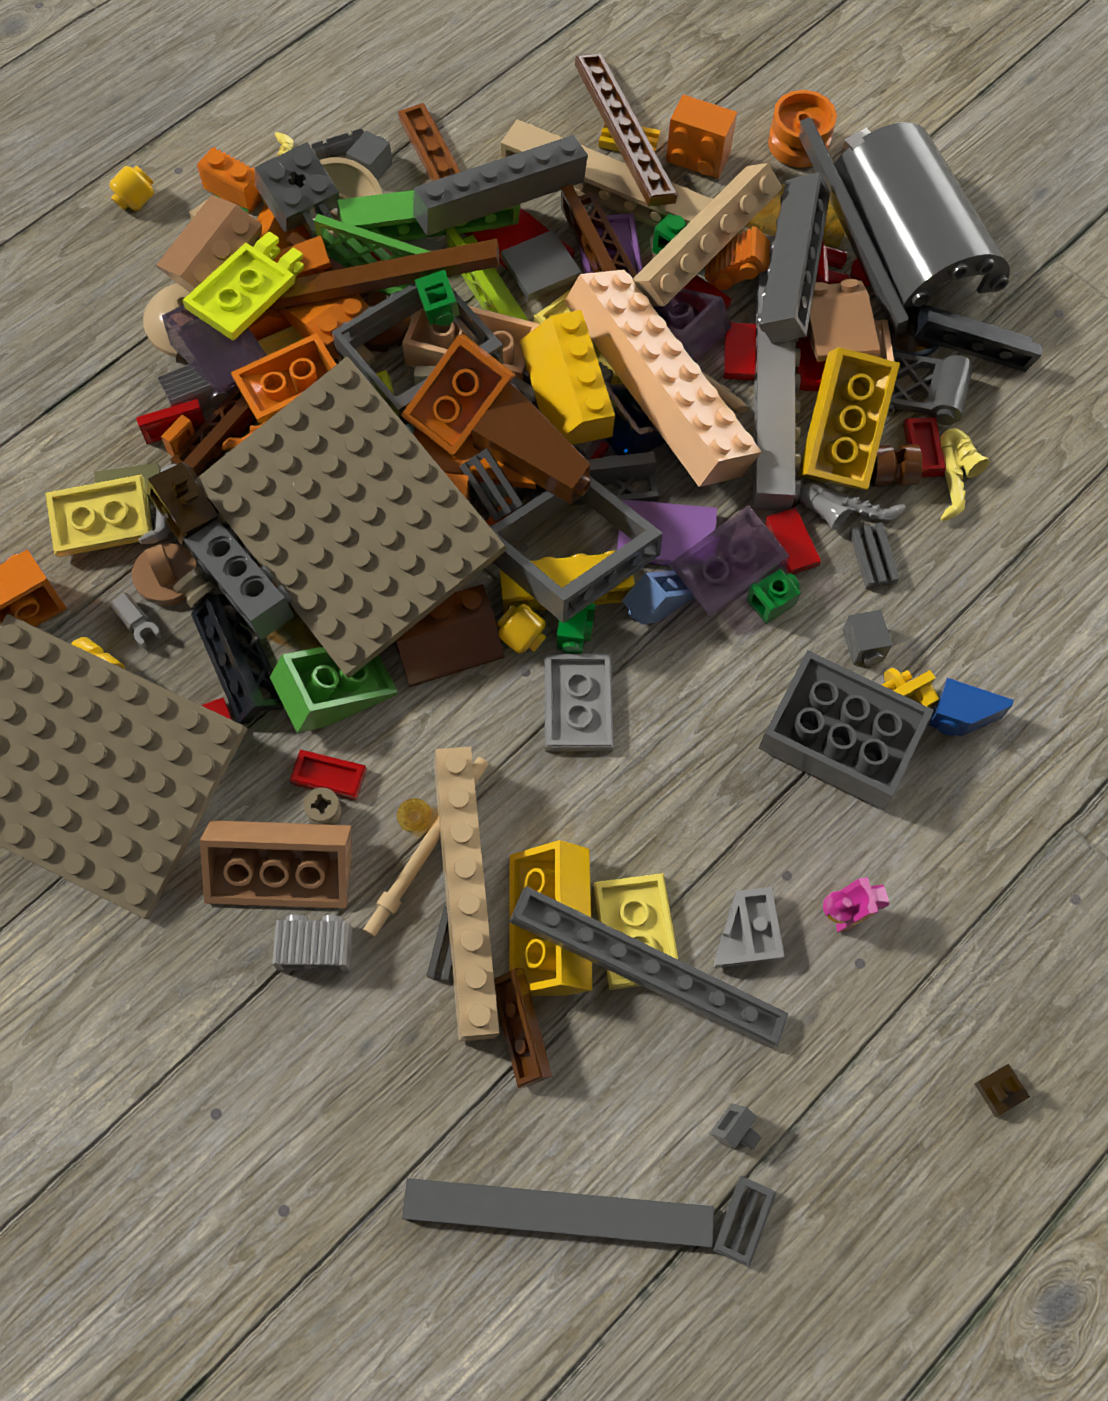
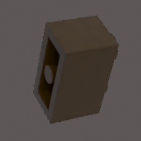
[146,462,219,545]

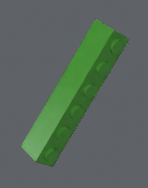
[337,190,520,248]

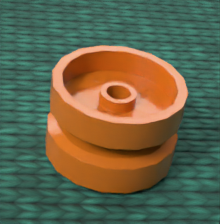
[768,90,837,168]

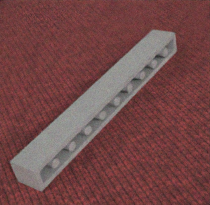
[752,235,801,511]

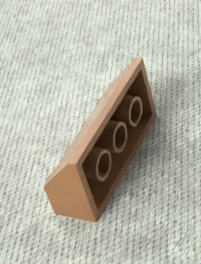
[200,820,352,909]

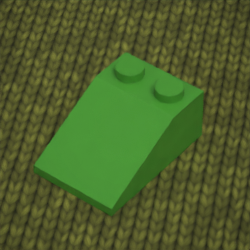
[270,647,398,733]

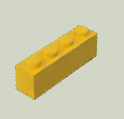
[499,550,635,614]

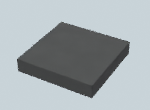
[501,230,582,301]

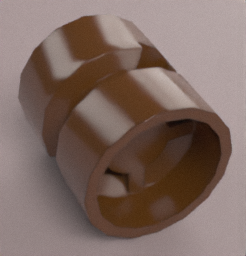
[870,444,922,487]

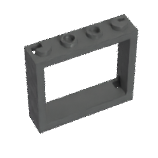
[332,283,504,425]
[489,477,662,623]

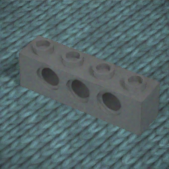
[184,519,295,640]

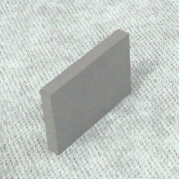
[545,654,613,751]

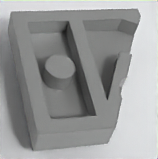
[713,887,785,969]

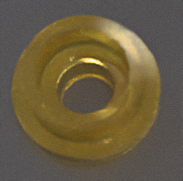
[397,798,432,833]

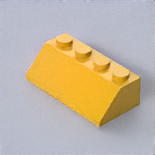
[520,310,615,445]
[798,347,900,490]
[509,840,592,996]

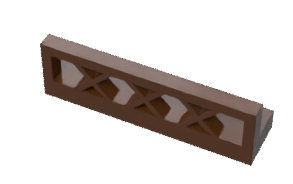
[561,184,637,279]
[170,386,257,477]

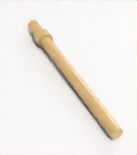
[363,757,489,938]

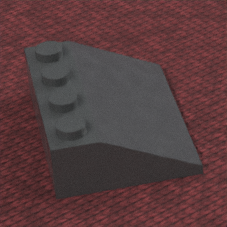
[758,650,934,810]

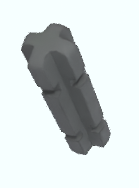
[311,128,364,160]

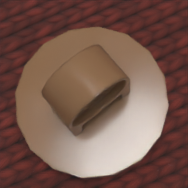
[132,543,198,607]

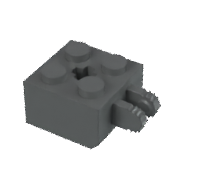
[255,142,339,238]

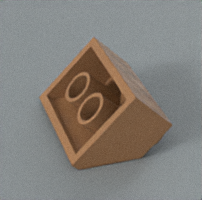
[156,195,262,293]

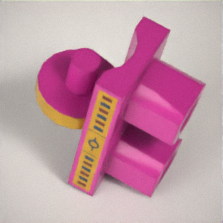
[823,877,889,932]

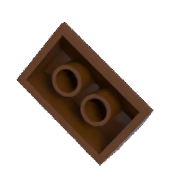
[394,584,505,687]

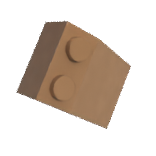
[807,279,880,362]

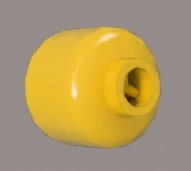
[109,166,154,211]
[497,604,547,654]

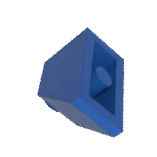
[929,678,1014,736]

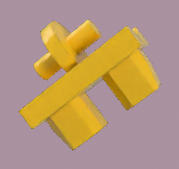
[881,668,940,709]

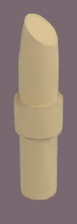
[703,372,749,413]

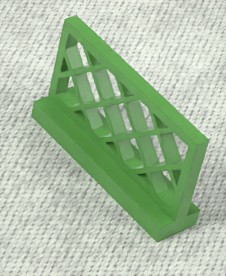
[314,214,430,296]

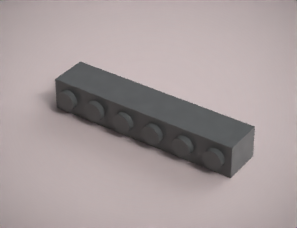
[413,135,588,236]
[758,172,830,343]

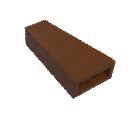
[472,382,592,505]

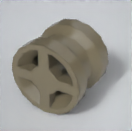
[173,566,217,608]
[304,788,342,825]

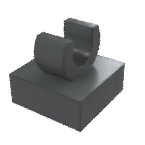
[709,1103,762,1150]

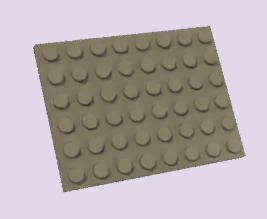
[195,356,508,678]
[0,614,248,919]

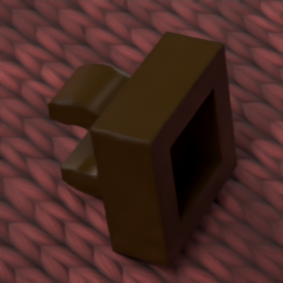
[974,1064,1030,1117]

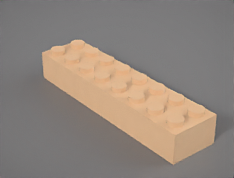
[564,270,762,487]

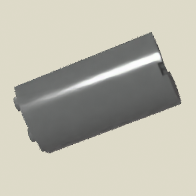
[834,122,1010,308]

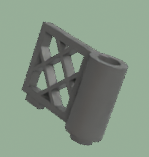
[888,352,973,425]

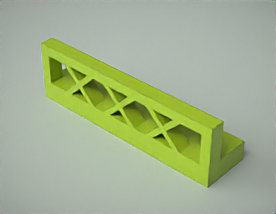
[446,227,528,321]

